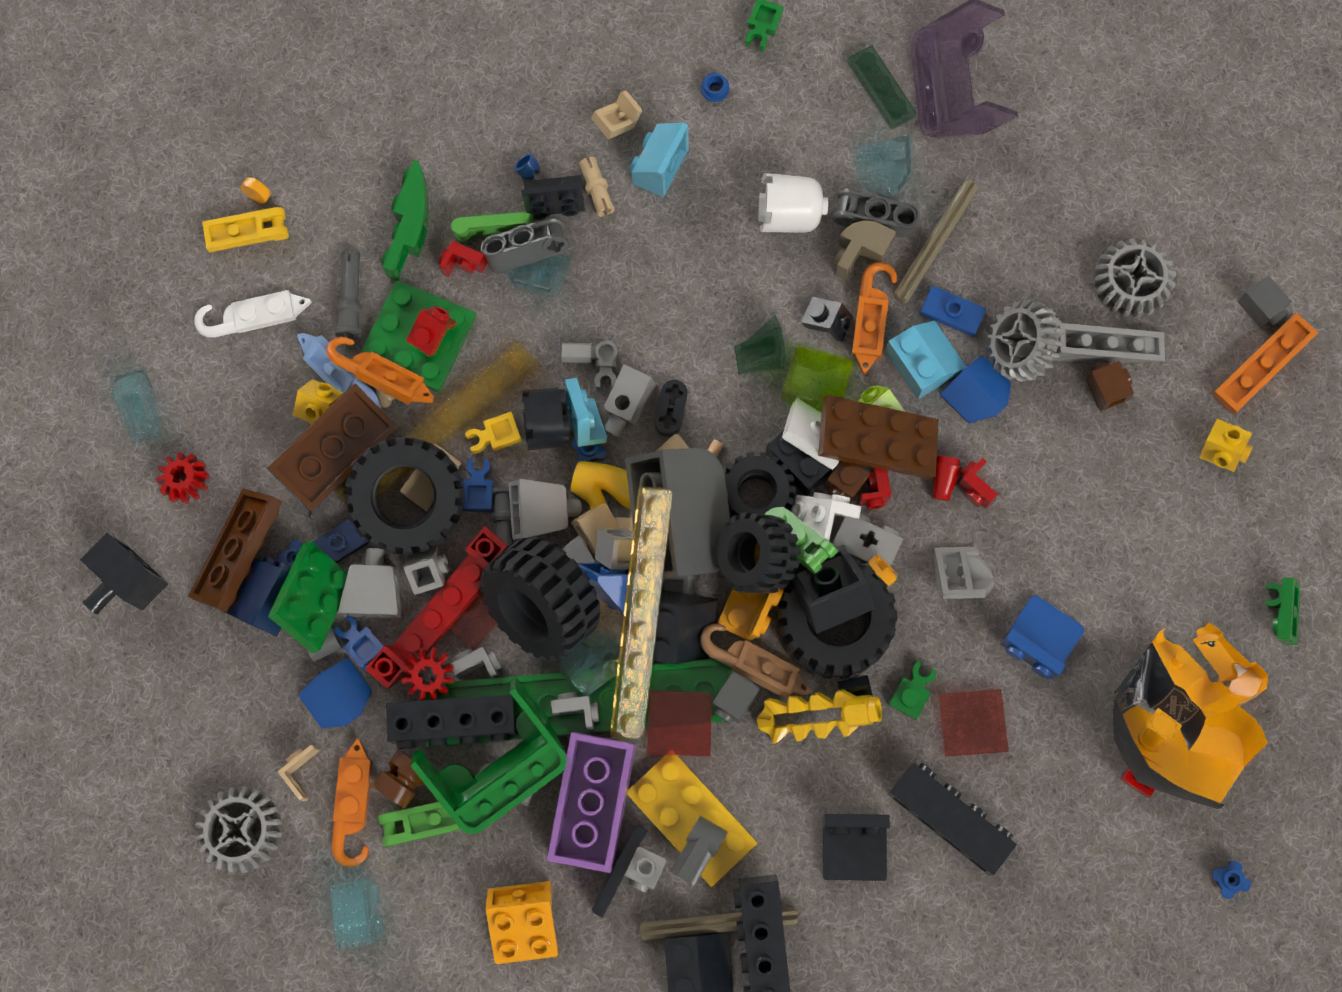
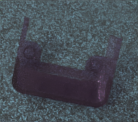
[910,0,1018,138]

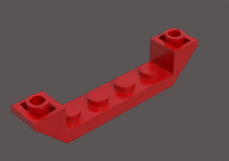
[365,526,509,689]

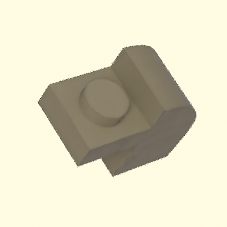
[834,221,896,280]

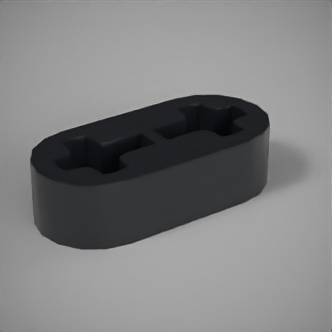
[655,380,688,437]

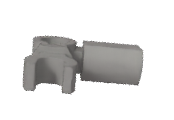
[561,340,618,389]

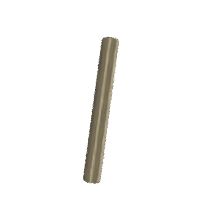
[894,179,978,304]
[640,907,798,941]

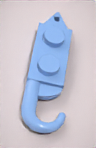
[297,333,381,409]

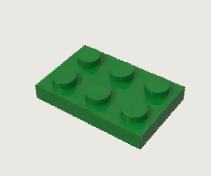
[268,541,348,653]

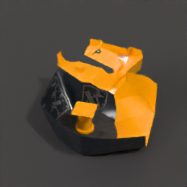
[1112,622,1269,809]

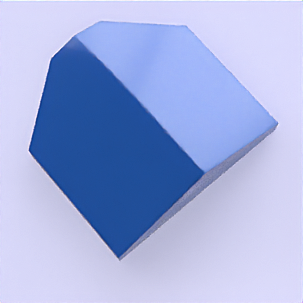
[940,355,1011,423]
[298,658,373,729]

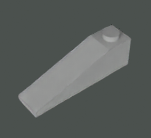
[1052,323,1165,362]

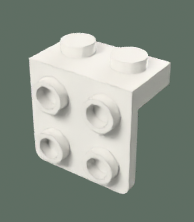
[791,492,862,555]

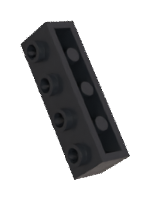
[386,694,518,749]
[887,763,1017,876]
[733,874,790,992]

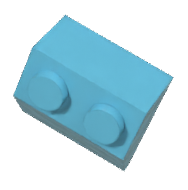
[629,123,689,198]
[885,320,967,399]

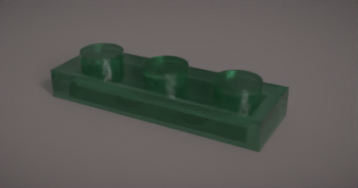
[847,45,917,130]

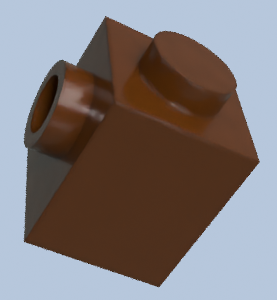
[1085,361,1134,411]
[825,461,870,504]

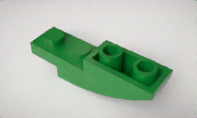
[381,160,429,280]

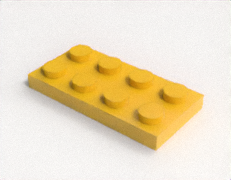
[627,750,758,887]

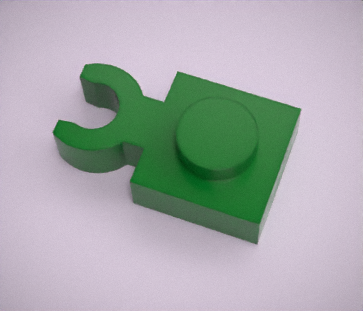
[745,0,784,52]
[888,661,936,720]

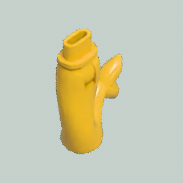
[571,461,631,510]

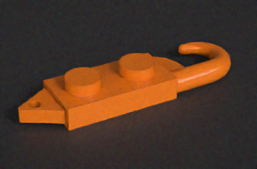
[851,262,897,375]
[326,337,434,405]
[331,739,373,867]

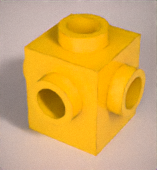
[293,379,344,425]
[1199,419,1253,472]

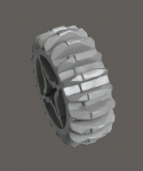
[1094,238,1176,318]
[986,300,1064,382]
[195,787,282,873]

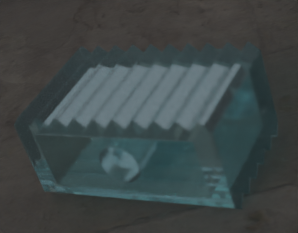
[329,878,384,949]

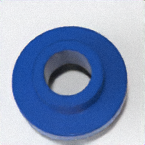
[701,73,729,102]

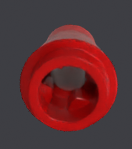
[932,456,962,501]

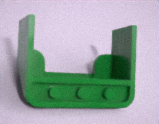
[410,677,567,834]

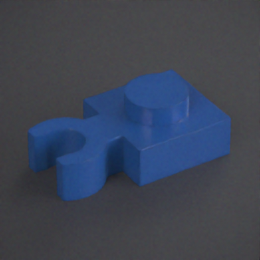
[462,459,493,512]
[334,616,383,672]

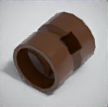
[372,749,424,809]

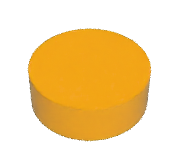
[240,177,271,204]

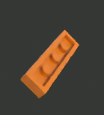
[1211,312,1319,415]

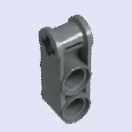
[832,188,920,238]
[481,216,569,274]

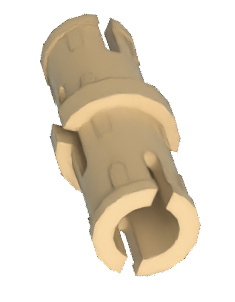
[579,157,615,217]

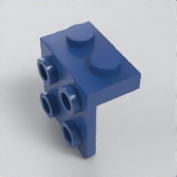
[1000,596,1084,679]

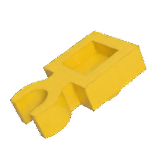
[465,411,522,454]

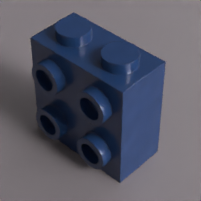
[222,556,291,637]

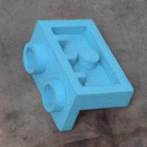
[565,378,607,447]

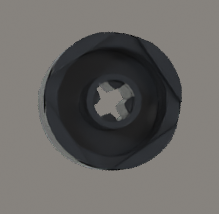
[522,387,570,451]

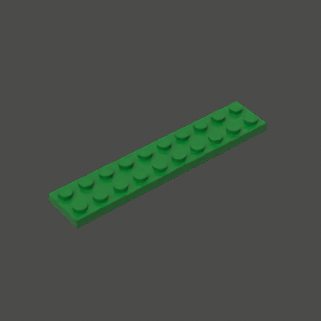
[424,659,734,748]

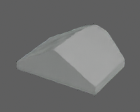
[934,547,994,599]

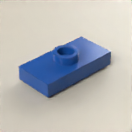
[920,286,987,337]

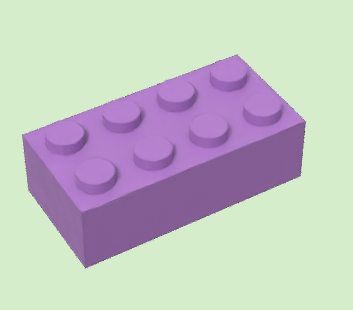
[547,731,637,873]

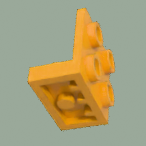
[717,587,783,642]
[486,881,558,964]

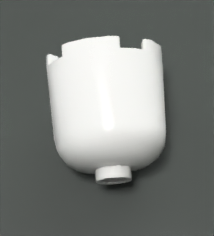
[758,173,828,233]

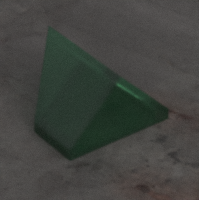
[734,314,786,374]

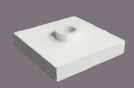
[782,398,839,470]

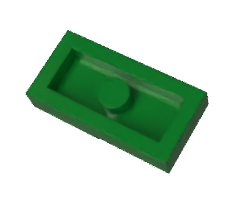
[1265,578,1301,645]

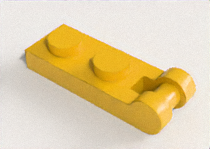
[202,207,289,253]

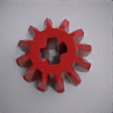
[155,452,210,504]
[401,647,454,701]

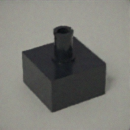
[80,533,168,615]

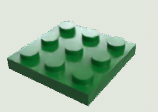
[360,280,477,393]

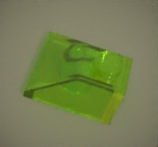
[781,344,855,412]

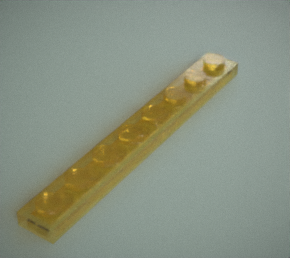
[335,341,539,508]
[610,487,673,740]

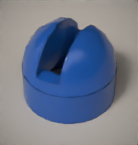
[514,154,540,180]

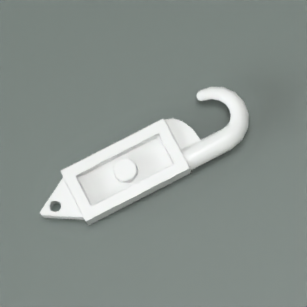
[194,290,312,338]

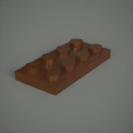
[266,383,398,512]
[818,395,939,479]
[188,488,282,613]

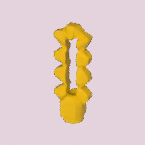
[756,689,882,744]

